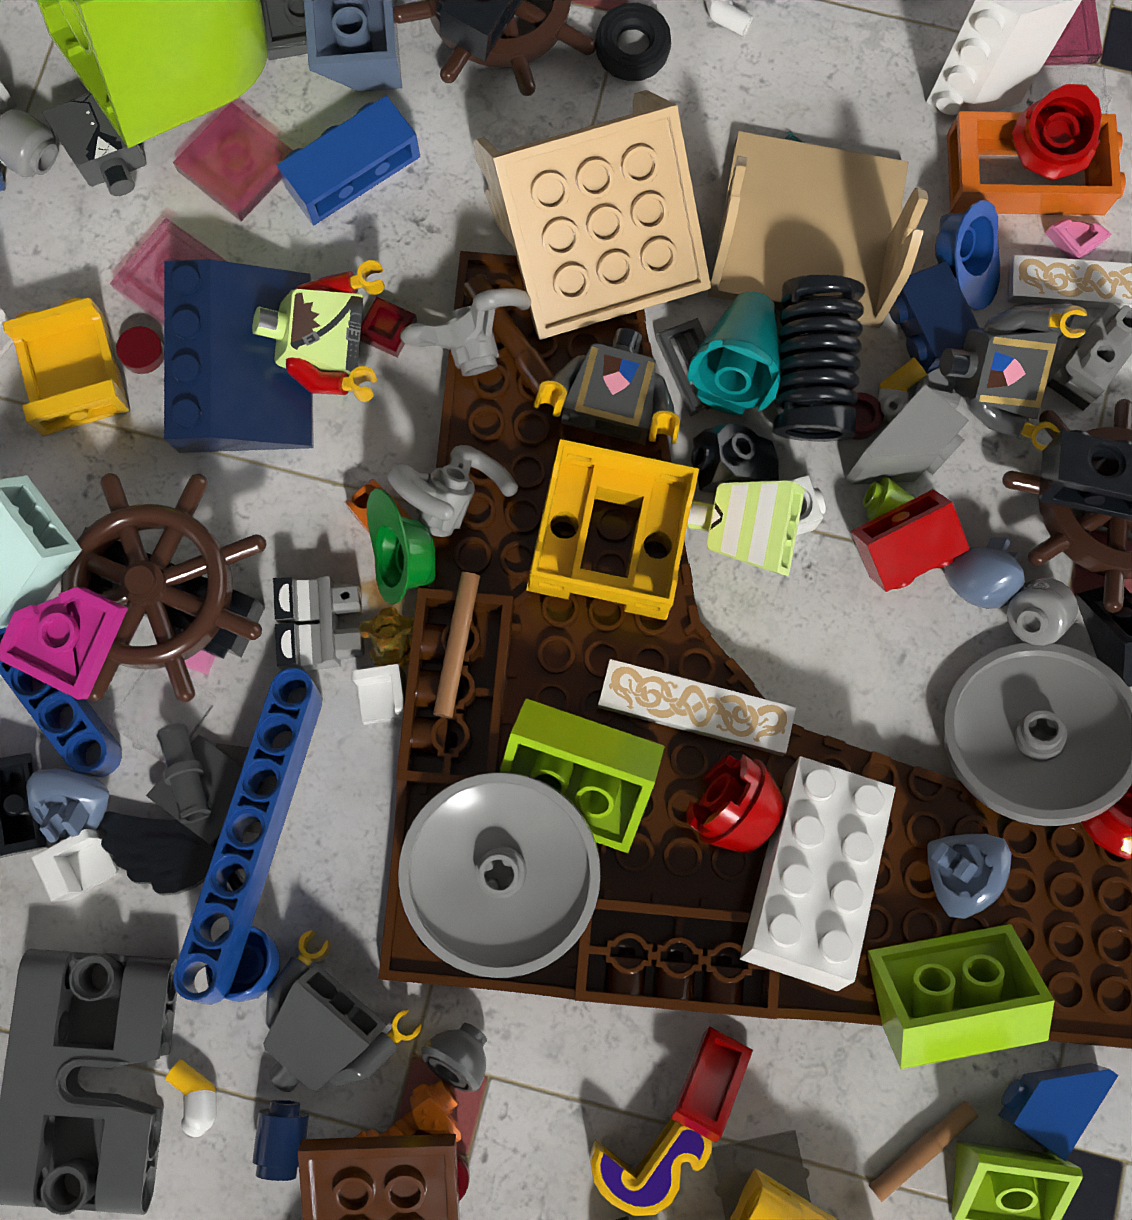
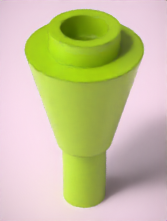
[863,477,914,520]

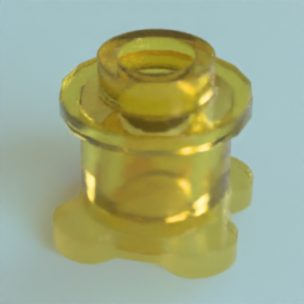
[359,607,414,668]

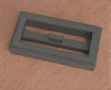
[656,318,711,416]

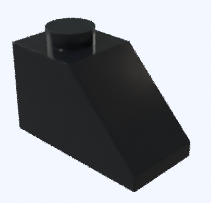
[1076,586,1132,687]

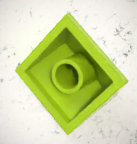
[951,1140,1083,1220]

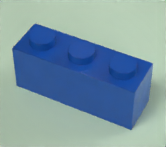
[277,95,420,226]

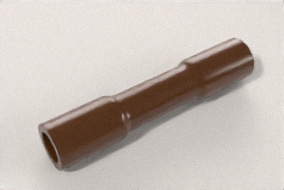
[462,274,554,396]

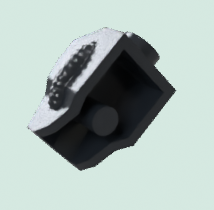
[691,423,779,493]

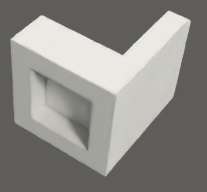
[351,664,406,725]
[31,829,119,902]

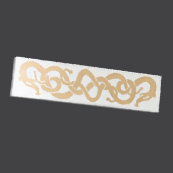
[1008,255,1132,309]
[597,659,796,756]

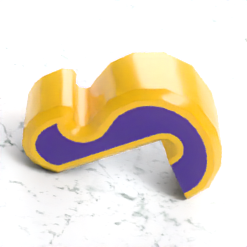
[589,1118,712,1216]

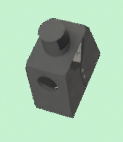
[42,93,146,196]

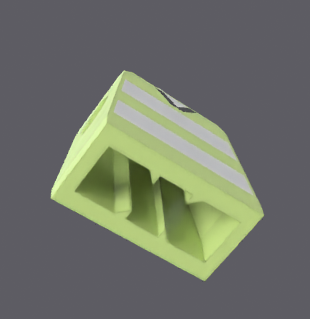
[688,480,805,576]

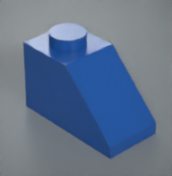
[998,1063,1119,1161]

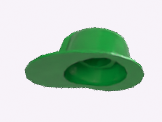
[367,488,435,605]

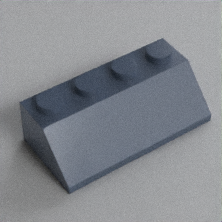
[304,0,402,92]

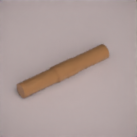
[868,1100,979,1202]

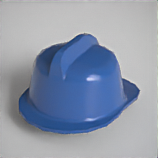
[935,200,1000,310]

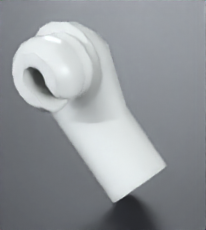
[705,0,753,37]

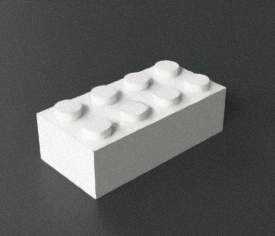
[740,756,896,991]

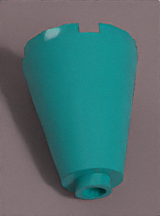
[687,291,781,415]

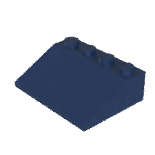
[164,259,314,453]

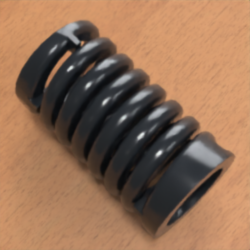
[772,275,865,442]

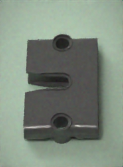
[0,949,178,1215]

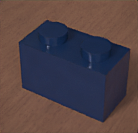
[889,261,980,374]

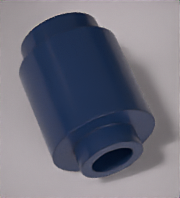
[252,1100,309,1181]

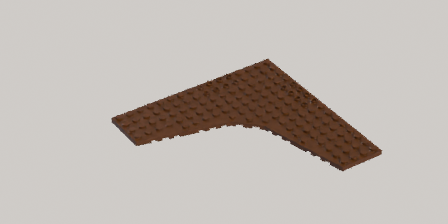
[378,251,1132,1049]

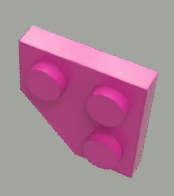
[0,587,128,700]

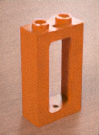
[947,111,1126,216]

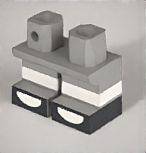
[1047,303,1132,411]
[273,576,365,671]

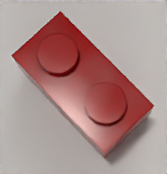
[851,489,970,592]

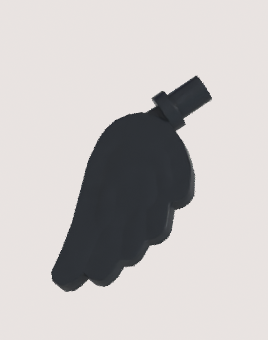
[100,811,245,896]

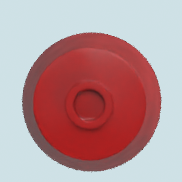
[687,754,786,854]

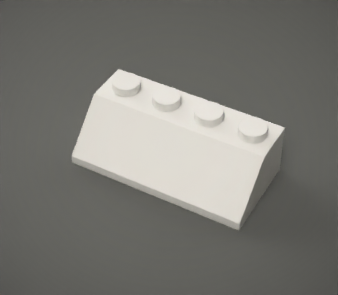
[926,0,1082,116]

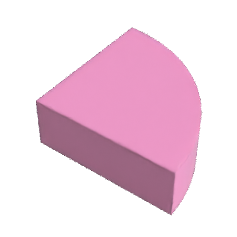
[1045,219,1112,259]

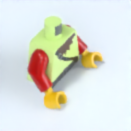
[252,260,385,402]

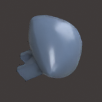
[944,537,1025,609]
[26,769,109,843]
[927,834,1012,919]

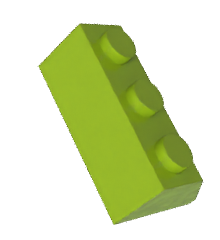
[500,698,665,853]
[868,924,1054,1069]

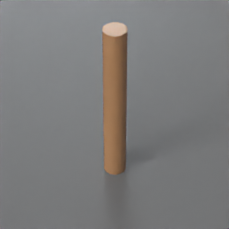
[433,572,480,718]

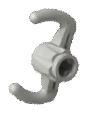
[400,288,531,376]
[388,445,518,537]

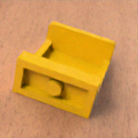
[2,298,130,436]

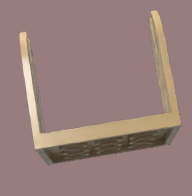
[474,90,711,340]
[707,131,929,328]

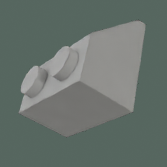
[845,384,969,485]

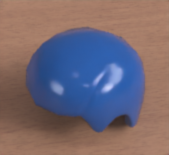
[205,926,280,1002]

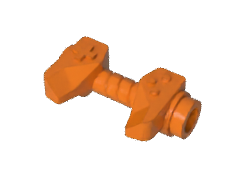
[355,1079,461,1142]

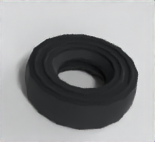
[595,3,671,81]

